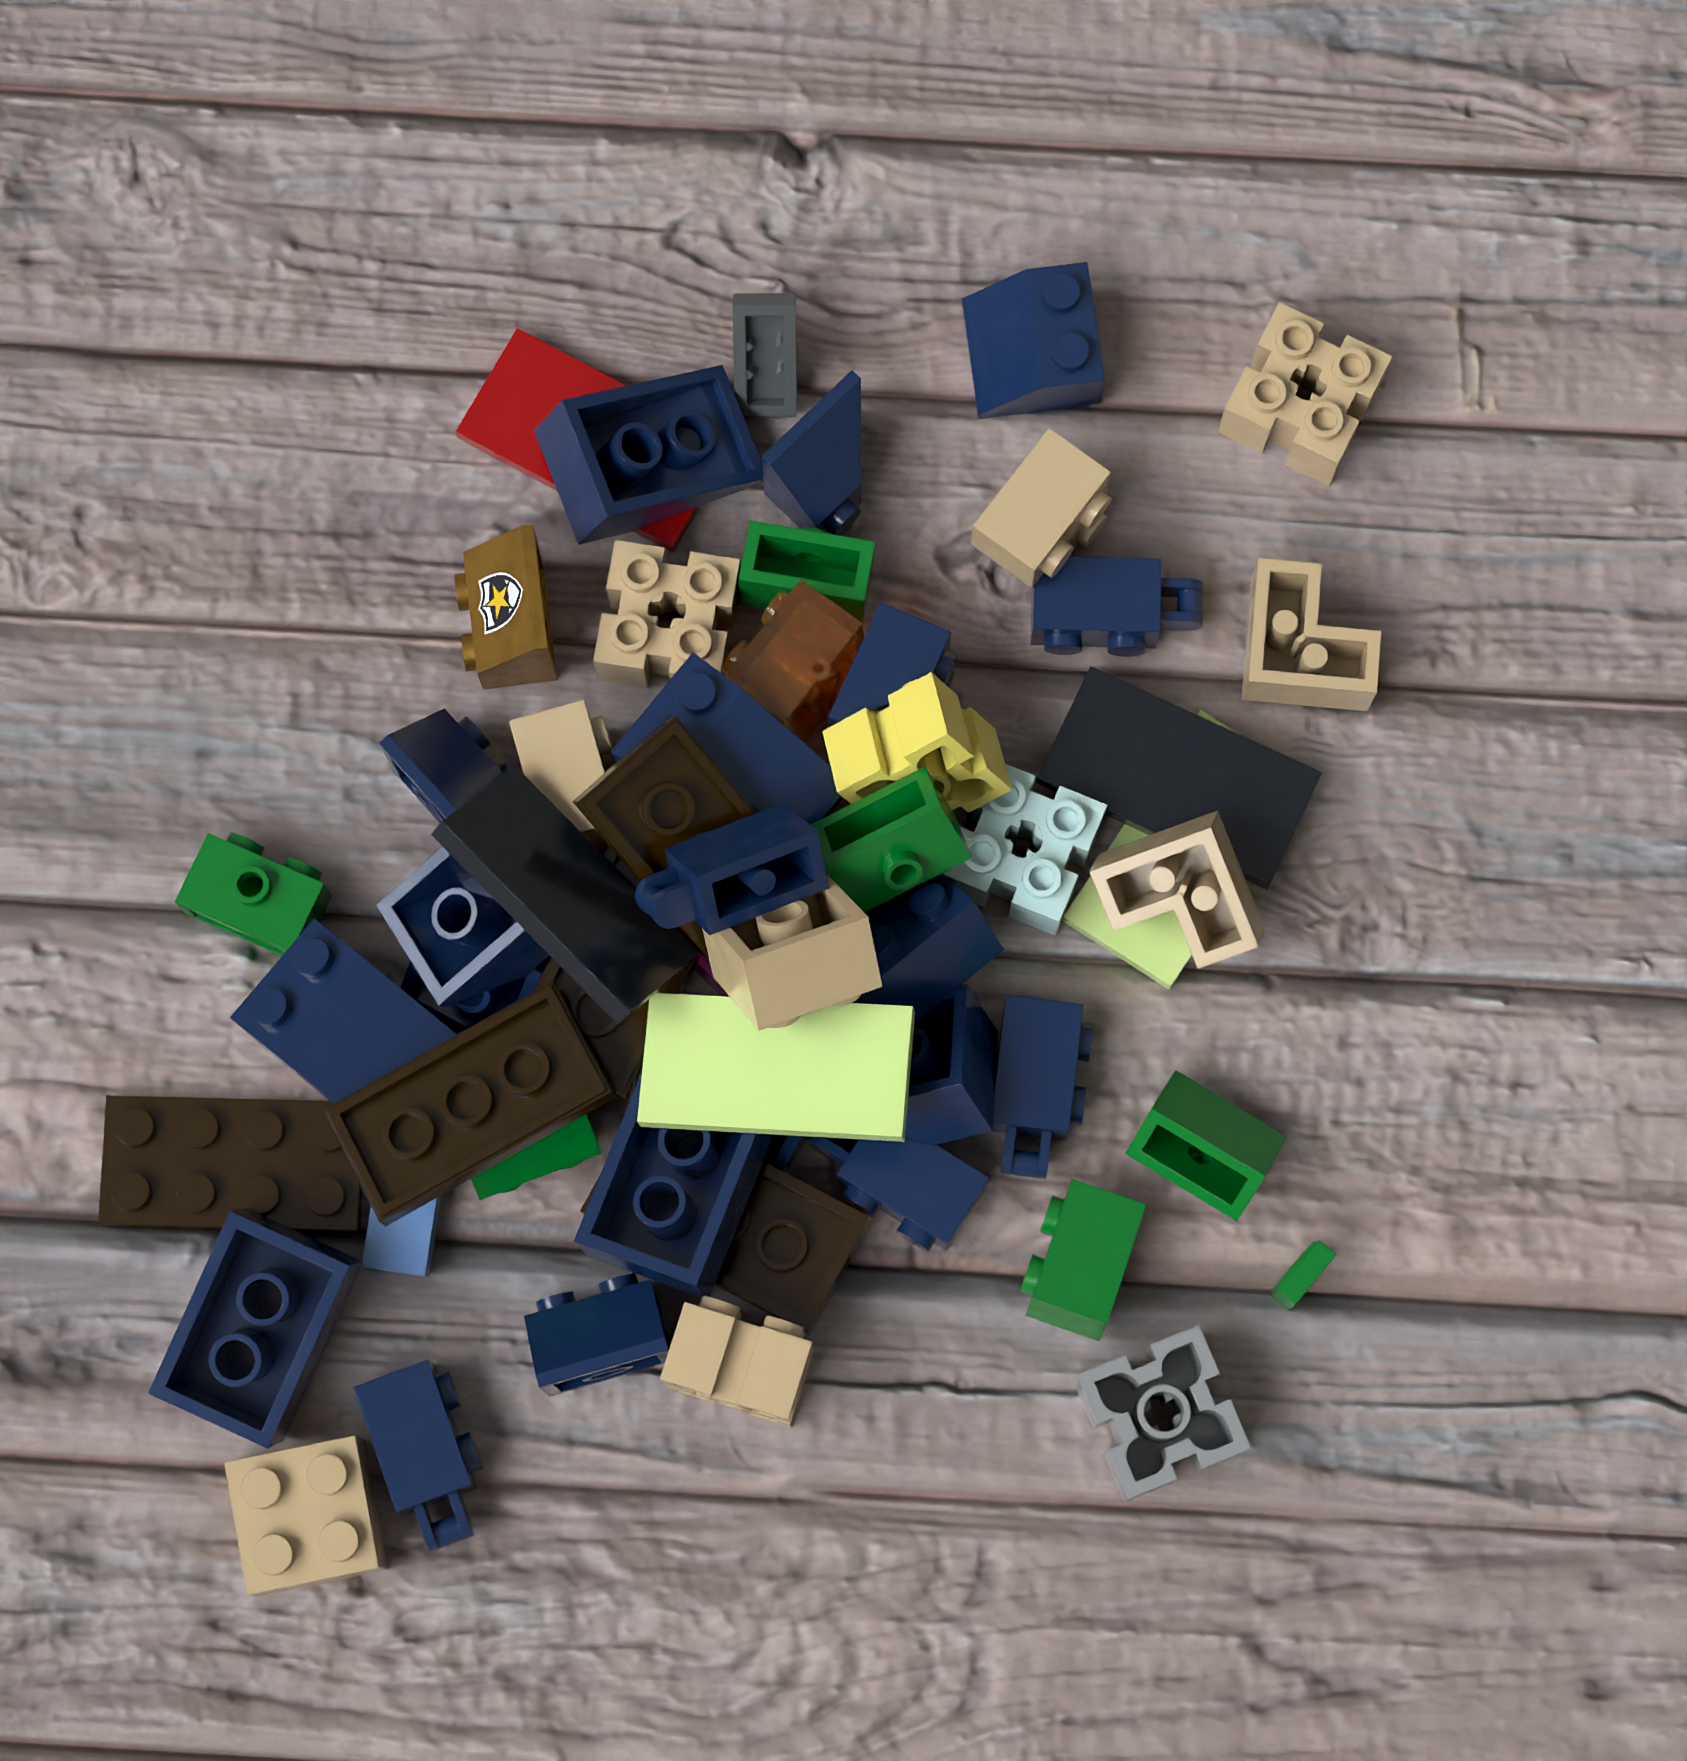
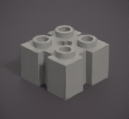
[1073,1325,1252,1503]

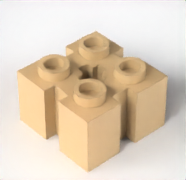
[1218,302,1392,486]
[593,540,741,688]
[660,1296,814,1427]

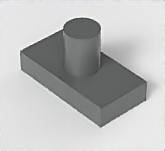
[732,293,797,417]

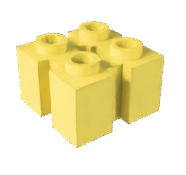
[822,672,1012,813]

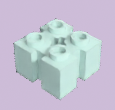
[943,764,1107,936]

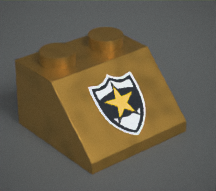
[454,524,558,690]

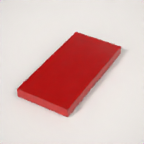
[455,328,700,553]

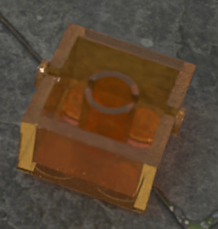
[722,580,864,742]

